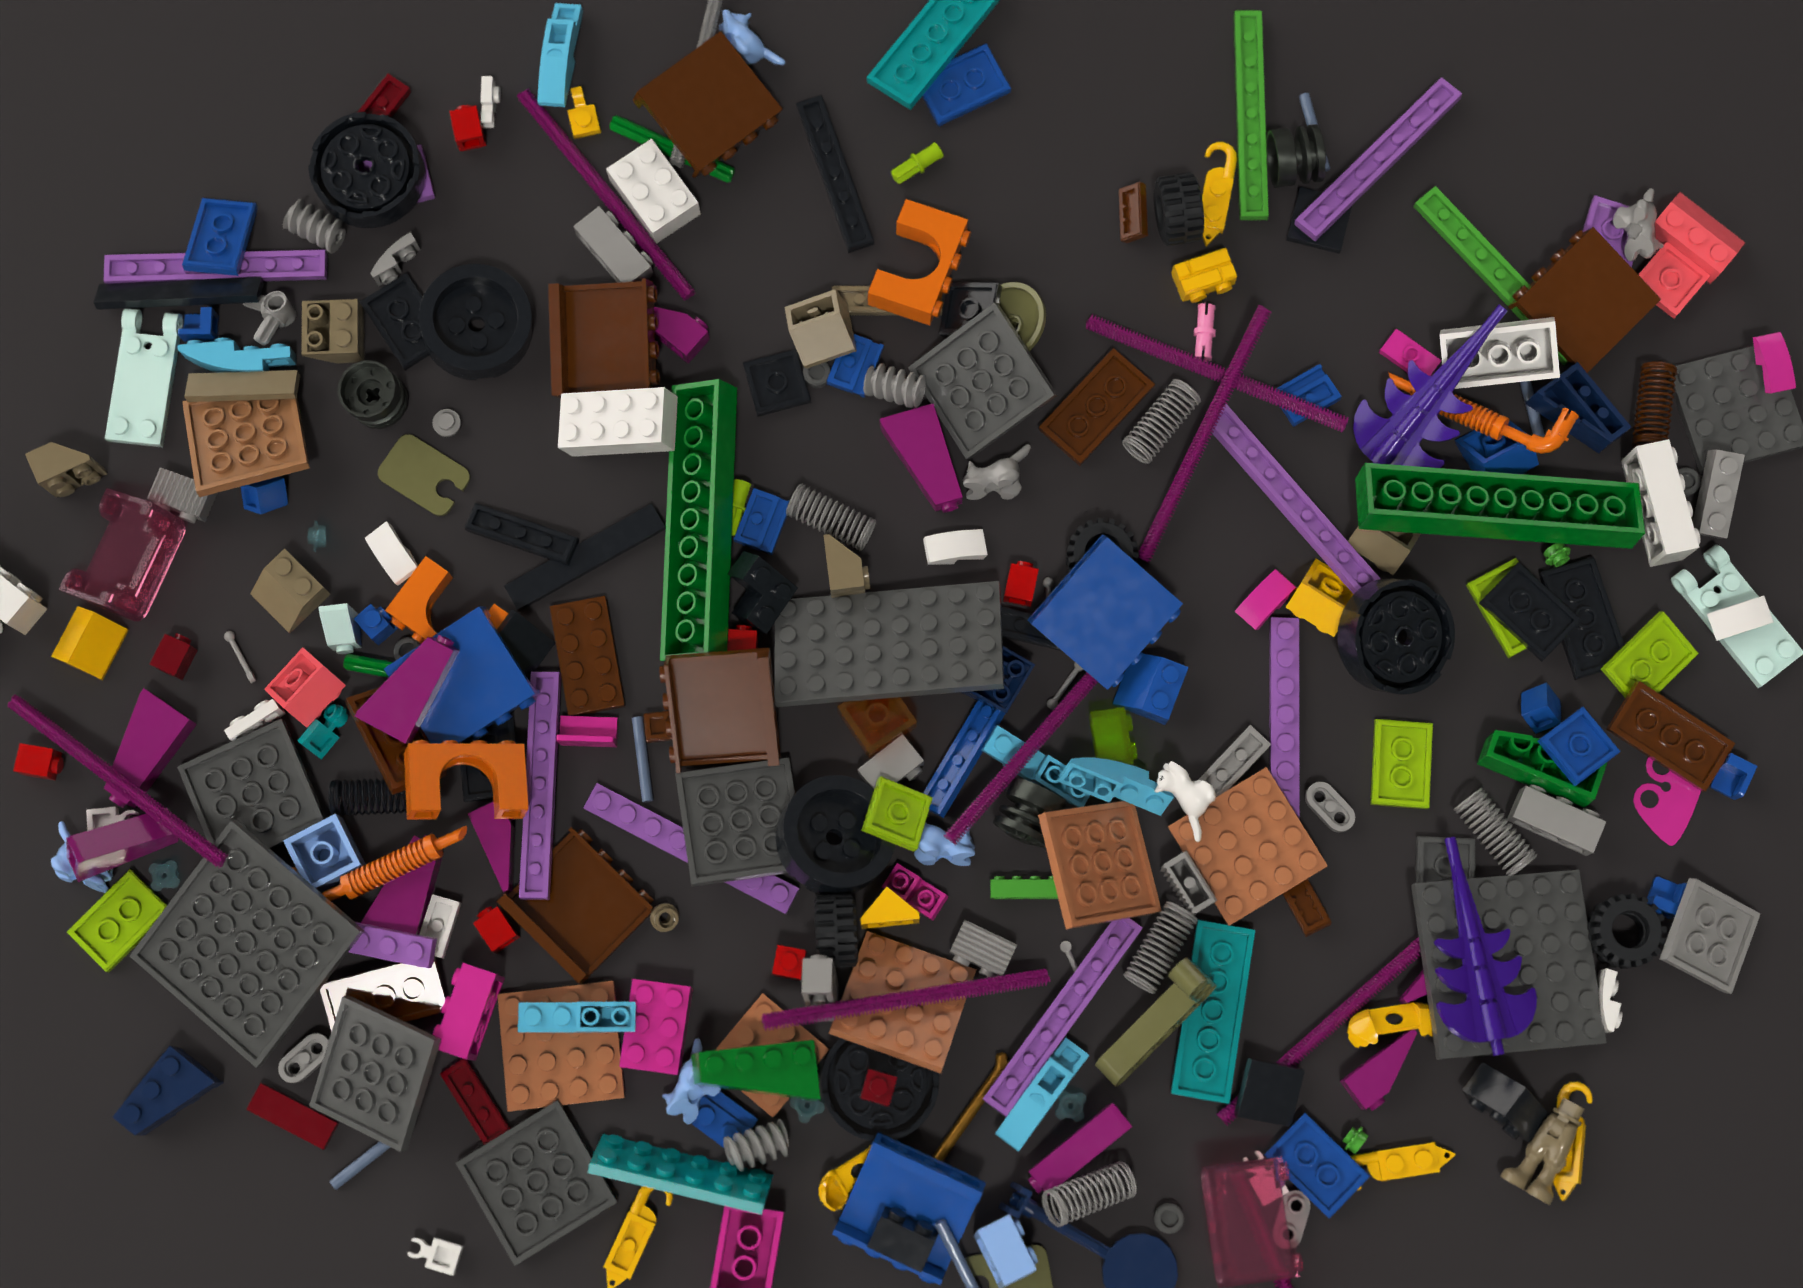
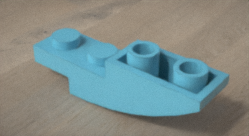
[538,3,583,107]
[178,338,297,373]
[981,725,1090,808]
[1058,757,1174,816]
[518,1002,636,1033]
[995,1038,1089,1152]

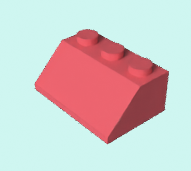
[1655,192,1745,284]

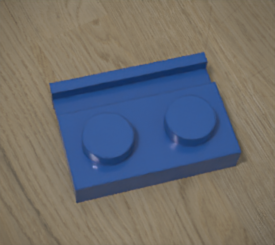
[827,334,884,398]
[1276,364,1342,427]
[734,488,789,555]
[691,1091,759,1148]

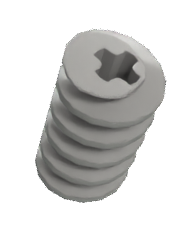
[283,199,346,253]
[863,363,926,408]
[723,1119,789,1171]

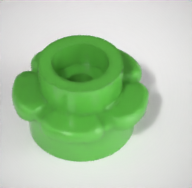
[1543,543,1571,567]
[1342,1127,1369,1154]

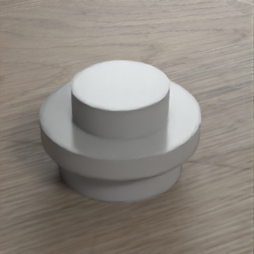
[433,409,461,437]

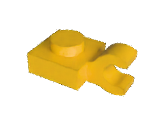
[567,86,601,139]

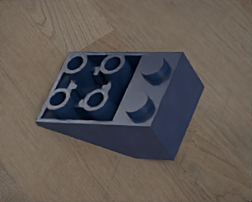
[961,646,1035,714]

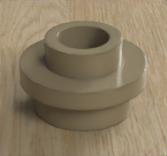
[650,903,679,932]

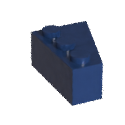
[1525,362,1631,454]
[112,1046,223,1136]

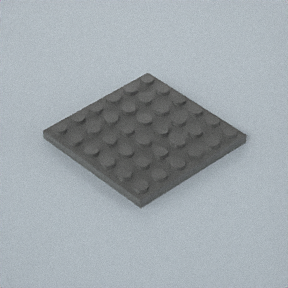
[130,820,364,1068]
[1411,870,1607,1060]

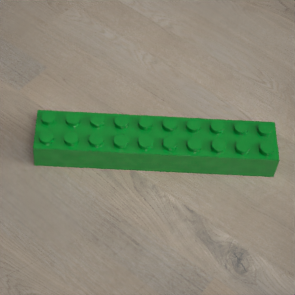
[660,379,737,662]
[1355,463,1645,549]

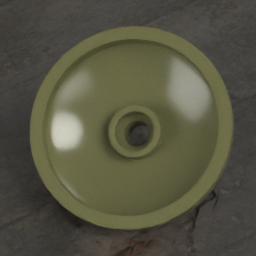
[999,282,1046,351]

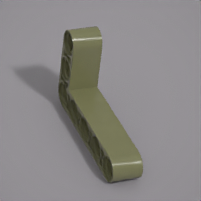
[1095,958,1217,1087]

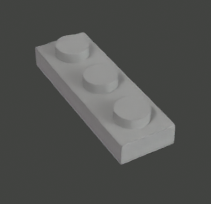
[1198,725,1271,797]

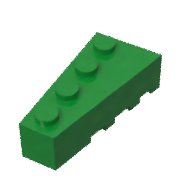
[1477,730,1607,808]
[691,1040,821,1101]

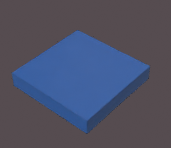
[1537,707,1621,787]

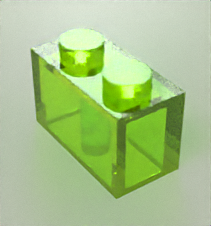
[1089,707,1137,765]

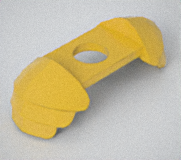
[1347,1002,1433,1048]
[818,1145,872,1211]

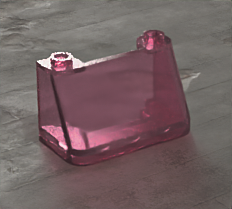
[58,488,185,622]
[1201,1156,1303,1288]

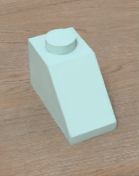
[319,603,362,654]

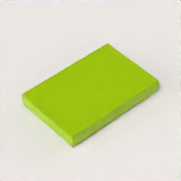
[1466,558,1527,658]
[1601,612,1699,698]
[1370,719,1433,809]
[67,870,167,973]

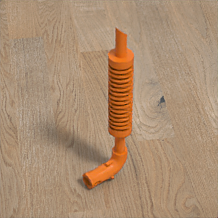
[1388,372,1579,454]
[291,826,467,901]

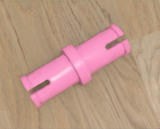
[1194,303,1216,362]

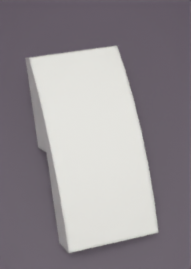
[365,521,418,586]
[923,529,988,565]
[1707,596,1774,641]
[1597,968,1623,1033]

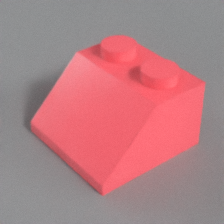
[264,647,346,728]

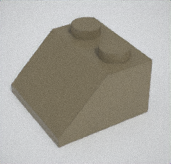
[1348,526,1421,575]
[824,534,870,598]
[250,548,331,633]

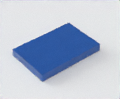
[922,43,1011,127]
[182,198,258,276]
[1264,1113,1370,1219]

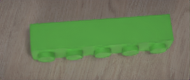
[990,876,1058,899]

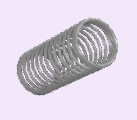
[1122,379,1201,464]
[786,483,876,552]
[1454,788,1537,876]
[1123,901,1198,994]
[1042,1161,1137,1227]

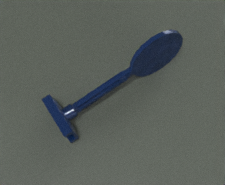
[999,1181,1178,1288]

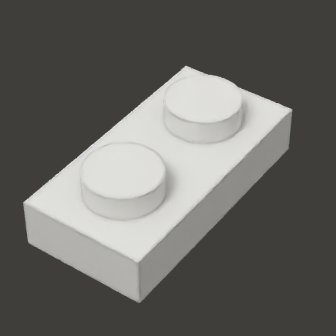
[224,699,286,741]
[419,894,462,959]

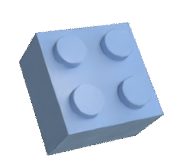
[283,814,366,893]
[973,1214,1038,1288]

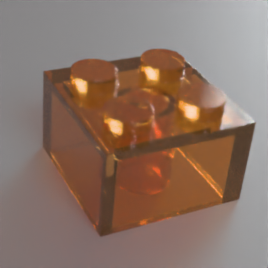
[837,697,917,759]

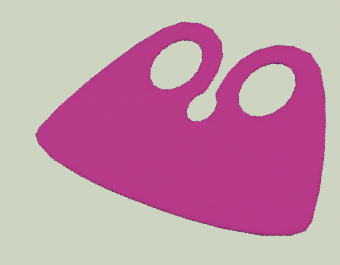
[1633,757,1701,846]

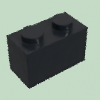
[867,1206,938,1273]

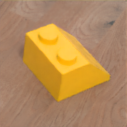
[1286,559,1354,637]

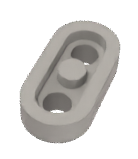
[1305,782,1355,833]
[278,1033,329,1083]
[1271,1190,1310,1249]

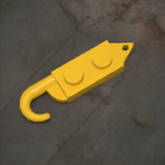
[1202,142,1237,247]
[1553,1082,1593,1201]
[1350,1142,1455,1191]
[603,1186,673,1288]

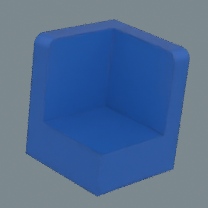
[178,307,219,342]
[241,477,288,514]
[1521,682,1561,734]
[1709,753,1758,800]
[1647,877,1687,919]

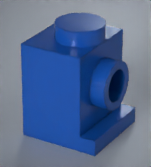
[353,604,398,646]

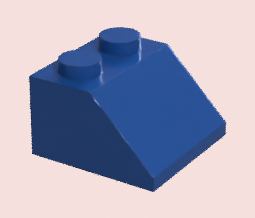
[1455,420,1539,474]
[1112,654,1189,725]

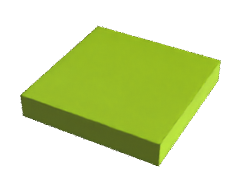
[862,776,933,852]

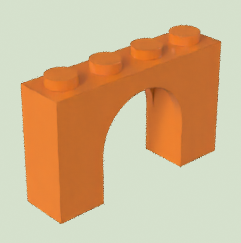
[868,199,971,326]
[385,556,508,644]
[404,740,529,820]

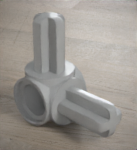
[243,291,296,346]

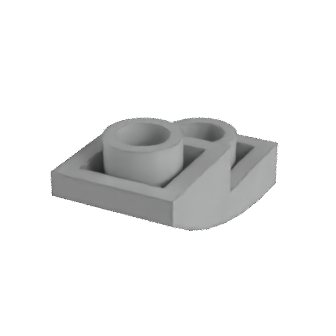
[371,232,420,286]

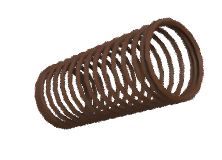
[1631,361,1678,447]

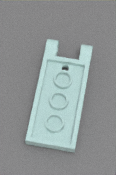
[105,308,183,447]
[1671,544,1803,688]

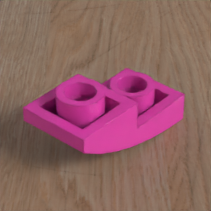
[1753,332,1796,393]
[1235,569,1297,630]
[882,863,948,921]

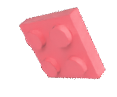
[1639,242,1711,319]

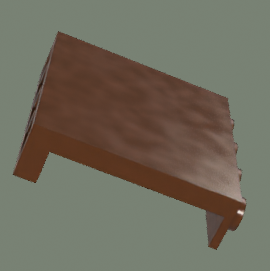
[632,31,783,179]
[1508,227,1661,373]
[548,278,660,398]
[659,648,781,773]
[497,827,654,984]

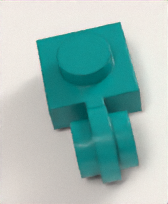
[297,704,348,759]

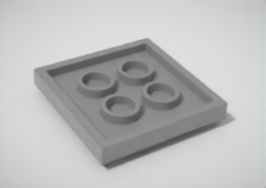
[1660,878,1760,994]

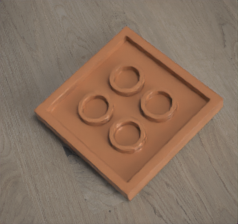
[716,993,830,1118]

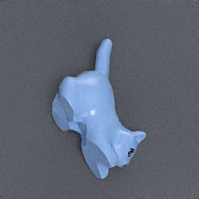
[719,10,786,65]
[51,821,113,893]
[914,822,975,866]
[662,1038,721,1124]

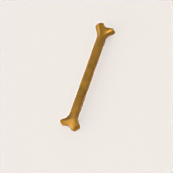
[932,1052,1009,1162]

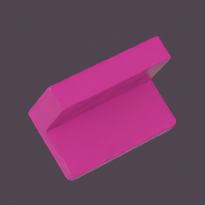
[556,716,619,747]

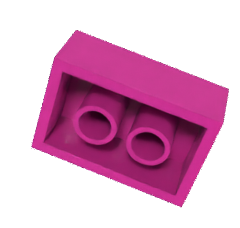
[432,963,505,1061]
[619,979,693,1076]
[710,1206,785,1288]

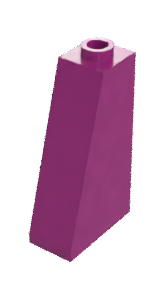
[880,403,963,513]
[355,635,460,744]
[104,688,197,808]
[66,808,178,882]
[361,835,444,935]
[1028,1103,1132,1195]

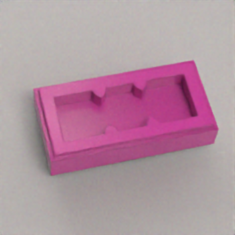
[1379,329,1442,376]

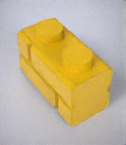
[1171,248,1237,303]

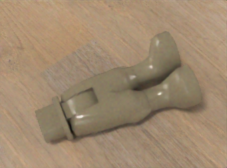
[1500,1098,1585,1205]

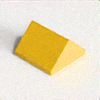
[51,606,129,680]
[860,887,920,929]

